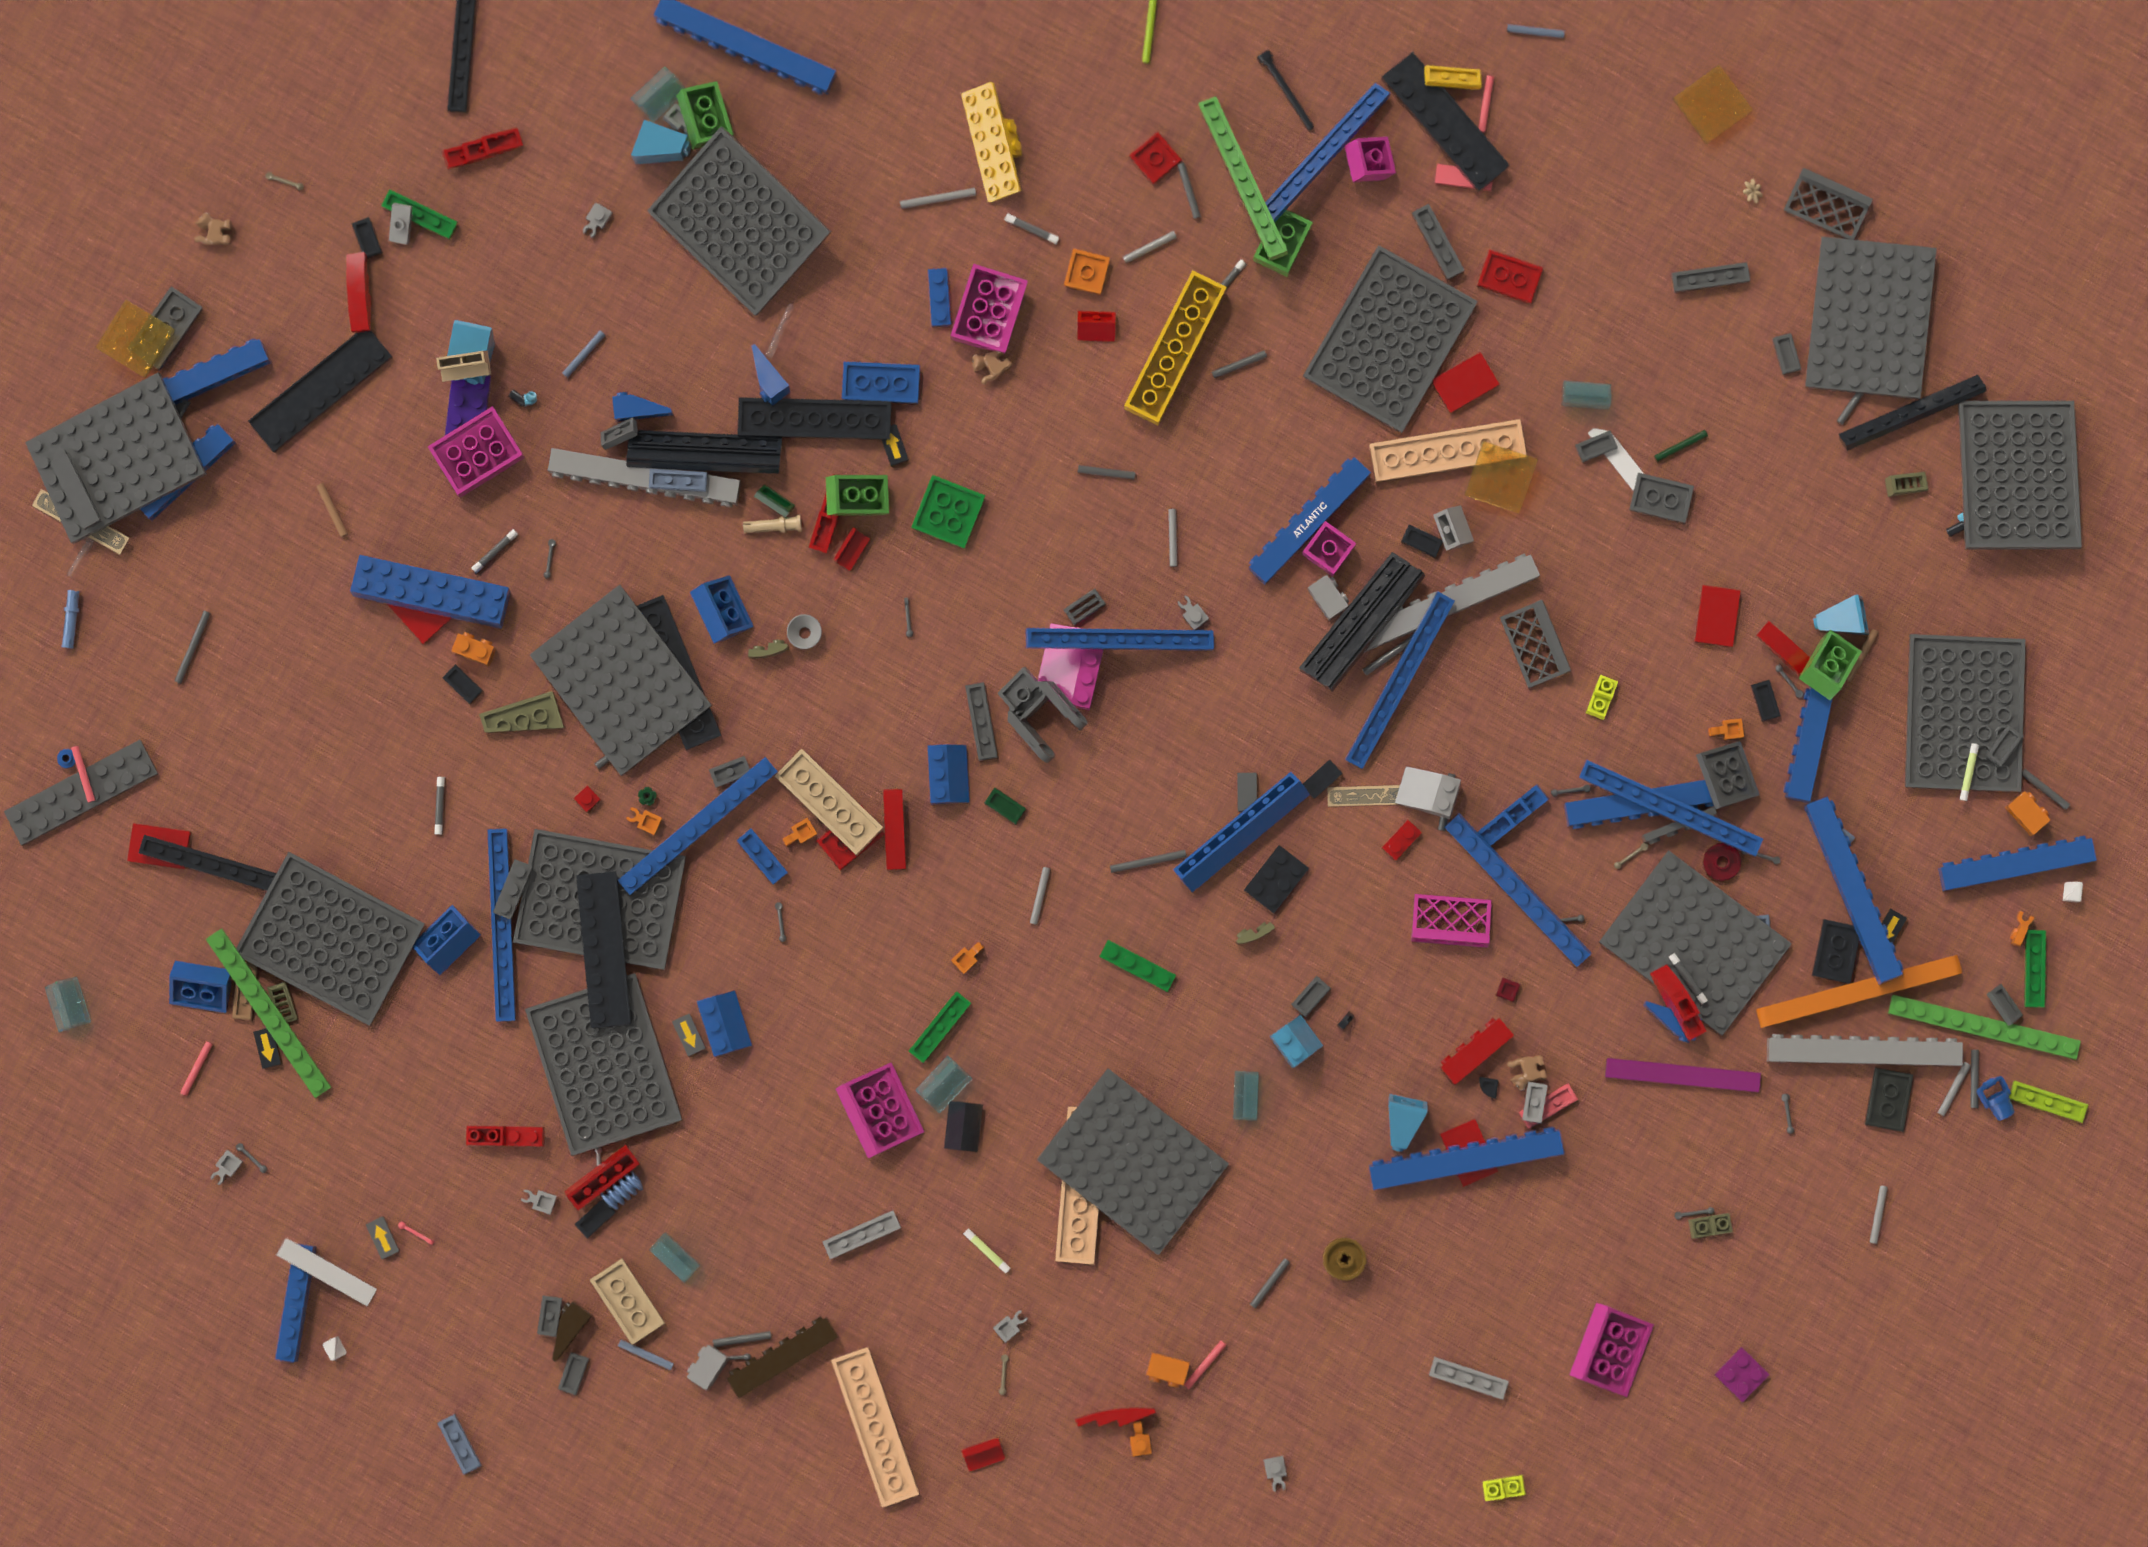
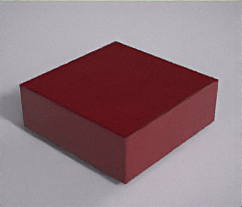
[1496,977,1521,1002]

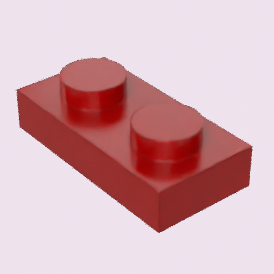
[1382,820,1422,861]

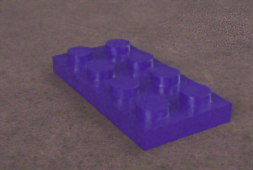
[445,375,491,435]

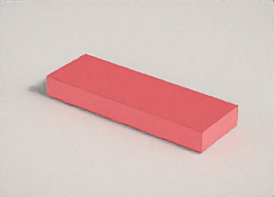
[1434,164,1493,191]
[1518,1083,1578,1129]

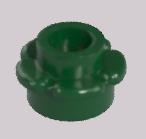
[638,787,657,806]

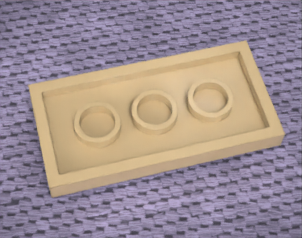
[590,1258,665,1345]

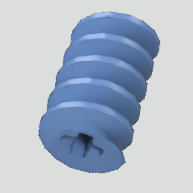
[600,1170,643,1210]

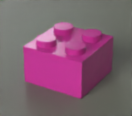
[1345,137,1396,182]
[1302,521,1356,577]

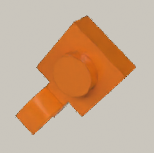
[1708,718,1744,740]
[782,818,817,847]
[2010,911,2034,947]
[951,942,984,974]
[1130,1421,1152,1456]

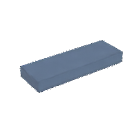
[649,469,708,492]
[438,1414,482,1475]

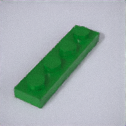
[381,189,458,240]
[2024,930,2046,1008]
[1099,940,1176,992]
[909,991,971,1063]

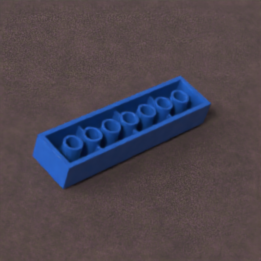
[350,555,511,629]

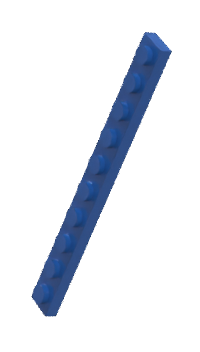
[1265,83,1390,223]
[1345,591,1455,769]
[1025,628,1214,651]
[618,757,778,895]
[1579,760,1763,857]
[1445,813,1592,967]
[487,829,516,1022]

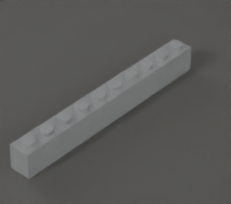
[548,448,741,507]
[1364,553,1540,653]
[1767,1034,1963,1066]

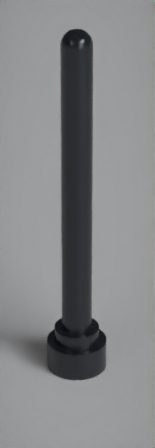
[1257,50,1314,130]

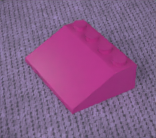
[951,264,1028,353]
[427,406,525,498]
[1038,623,1104,711]
[836,1062,924,1158]
[1570,1302,1654,1397]

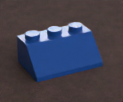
[690,575,754,644]
[927,744,969,805]
[413,905,481,975]
[169,961,232,1013]
[697,991,752,1057]

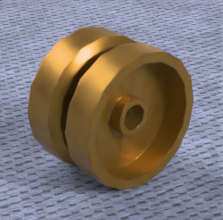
[1322,1238,1366,1280]

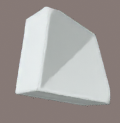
[2063,882,2083,903]
[323,1336,346,1361]

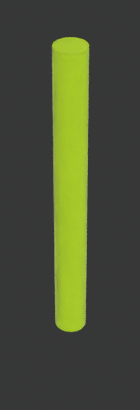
[1142,0,1157,64]

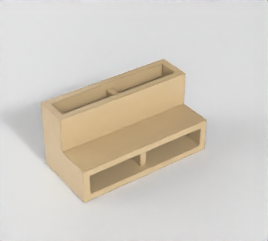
[436,351,492,382]

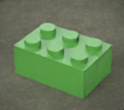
[676,81,733,149]
[1253,210,1313,277]
[826,475,889,515]
[1799,629,1862,700]

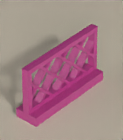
[1411,894,1491,948]

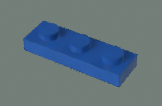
[928,268,951,327]
[736,828,788,885]

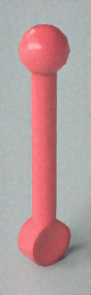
[398,1222,434,1245]

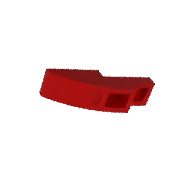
[1650,964,1706,1041]
[466,1126,545,1146]

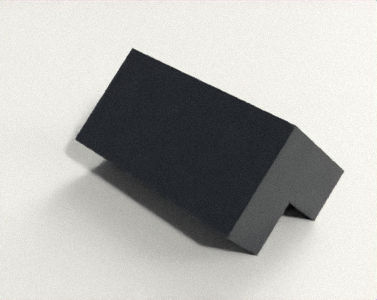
[944,1101,983,1152]

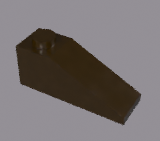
[552,1301,593,1362]

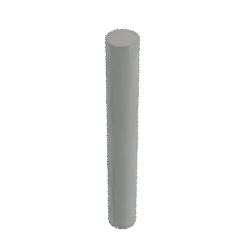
[1123,231,1177,263]
[1168,509,1177,567]
[1030,867,1050,925]
[1937,1062,1971,1116]
[1869,1185,1888,1244]

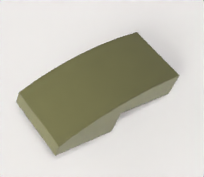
[748,640,789,659]
[1235,922,1275,944]
[1688,1213,1733,1239]

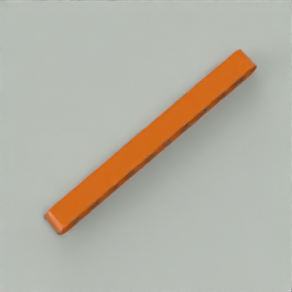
[1756,955,1963,1028]

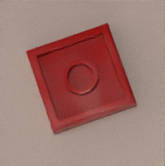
[1129,132,1182,185]

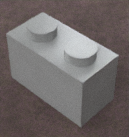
[1433,505,1474,551]
[1307,575,1349,621]
[687,1345,730,1390]

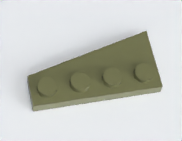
[479,691,564,733]

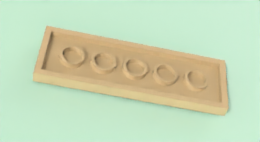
[775,749,884,856]

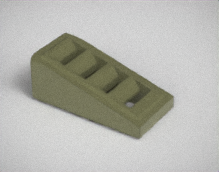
[1885,472,1928,497]
[267,982,298,1023]

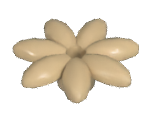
[1743,179,1762,203]

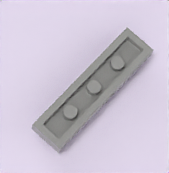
[823,1210,901,1259]
[1429,1357,1509,1399]

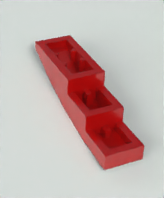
[442,128,523,170]
[346,252,371,333]
[808,474,840,553]
[1756,621,1810,676]
[883,789,906,870]
[1075,1407,1156,1427]

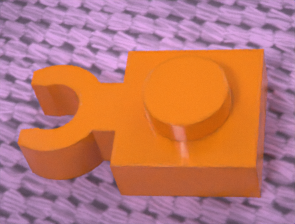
[626,807,663,835]

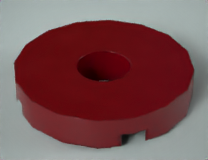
[1702,843,1742,881]

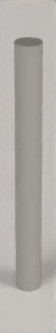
[900,188,976,209]

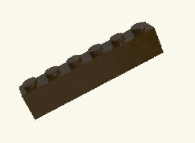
[726,1316,839,1398]

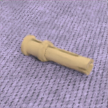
[743,515,802,534]

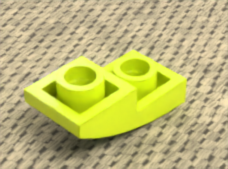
[1586,675,1618,720]
[1483,1475,1526,1501]

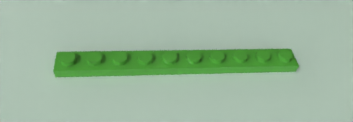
[1198,96,1288,261]
[206,928,331,1098]
[1887,995,2081,1060]

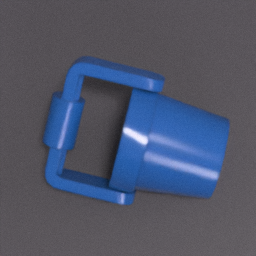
[1977,1076,2015,1121]

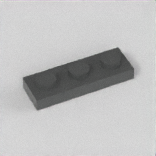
[493,859,533,920]

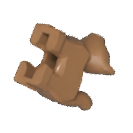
[194,213,232,246]
[972,351,1012,385]
[1507,1055,1547,1090]

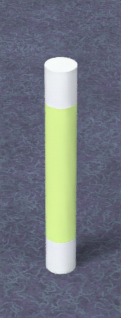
[1960,743,1979,801]
[964,1228,1010,1274]

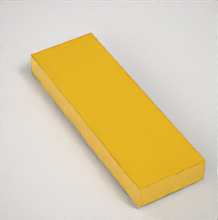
[1424,65,1482,90]

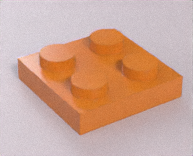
[1064,248,1110,295]

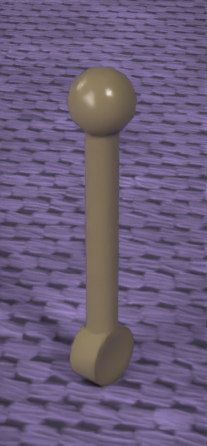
[266,172,303,190]
[1614,843,1648,869]
[999,1355,1009,1395]

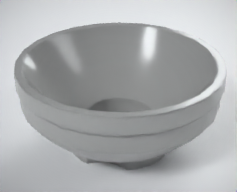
[787,614,822,649]

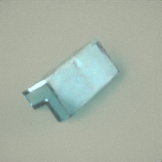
[630,67,685,122]
[1561,380,1612,410]
[45,977,91,1033]
[915,1056,972,1114]
[1232,1071,1259,1121]
[649,1232,701,1283]

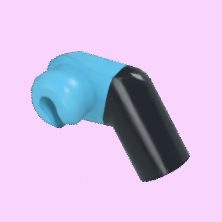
[508,389,537,407]
[1946,513,1964,537]

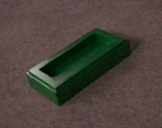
[754,485,796,518]
[984,787,1026,825]

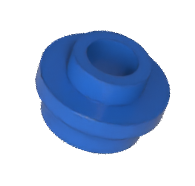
[57,749,75,768]

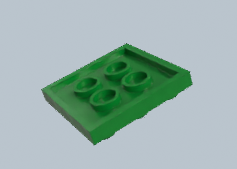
[911,475,986,549]

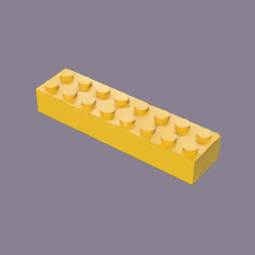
[1124,270,1227,426]

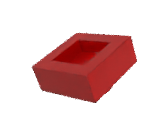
[574,785,601,813]

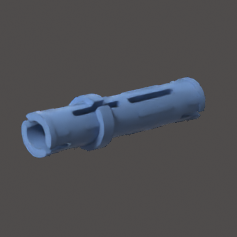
[61,590,80,649]

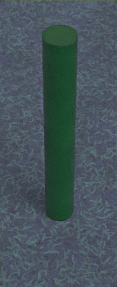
[1654,430,1708,462]

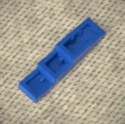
[1478,784,1549,846]

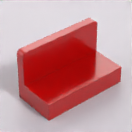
[1077,311,1116,342]
[833,527,871,572]
[961,1437,1005,1471]

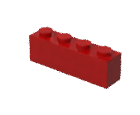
[1439,1018,1514,1085]
[564,1145,640,1211]

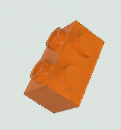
[451,632,496,667]
[2005,791,2051,836]
[1146,1352,1189,1388]

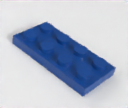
[842,361,920,404]

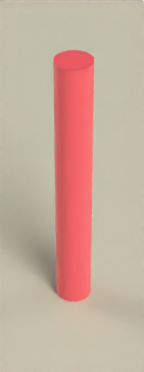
[1478,75,1494,133]
[71,746,95,803]
[180,1041,213,1096]
[1184,1341,1227,1390]

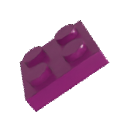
[1714,1347,1769,1402]

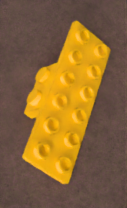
[961,82,1022,202]

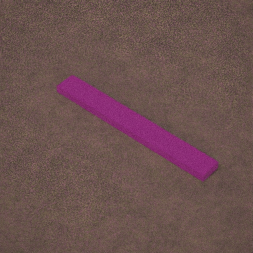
[1605,1058,1761,1092]

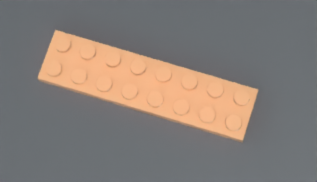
[1369,419,1527,482]
[1055,1107,1098,1264]
[831,1347,919,1507]

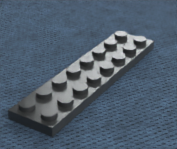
[4,740,159,846]

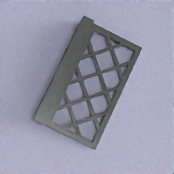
[1784,168,1873,240]
[1500,600,1572,688]

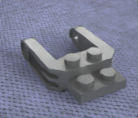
[997,667,1088,763]

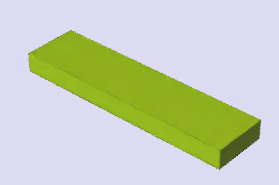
[2009,1081,2088,1123]

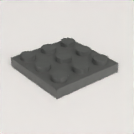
[1696,741,1760,809]

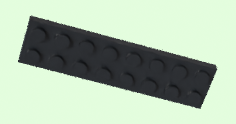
[737,397,892,440]
[637,595,722,751]

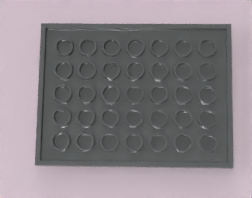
[647,127,831,316]
[1805,237,1937,399]
[1303,245,1478,433]
[25,373,207,544]
[1958,401,2082,550]
[530,585,713,776]
[1905,634,2025,792]
[513,829,686,970]
[1599,850,1792,1035]
[236,852,425,1026]
[525,973,682,1156]
[1036,1068,1229,1255]

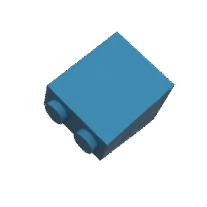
[631,120,692,164]
[447,320,495,384]
[1270,1015,1323,1068]

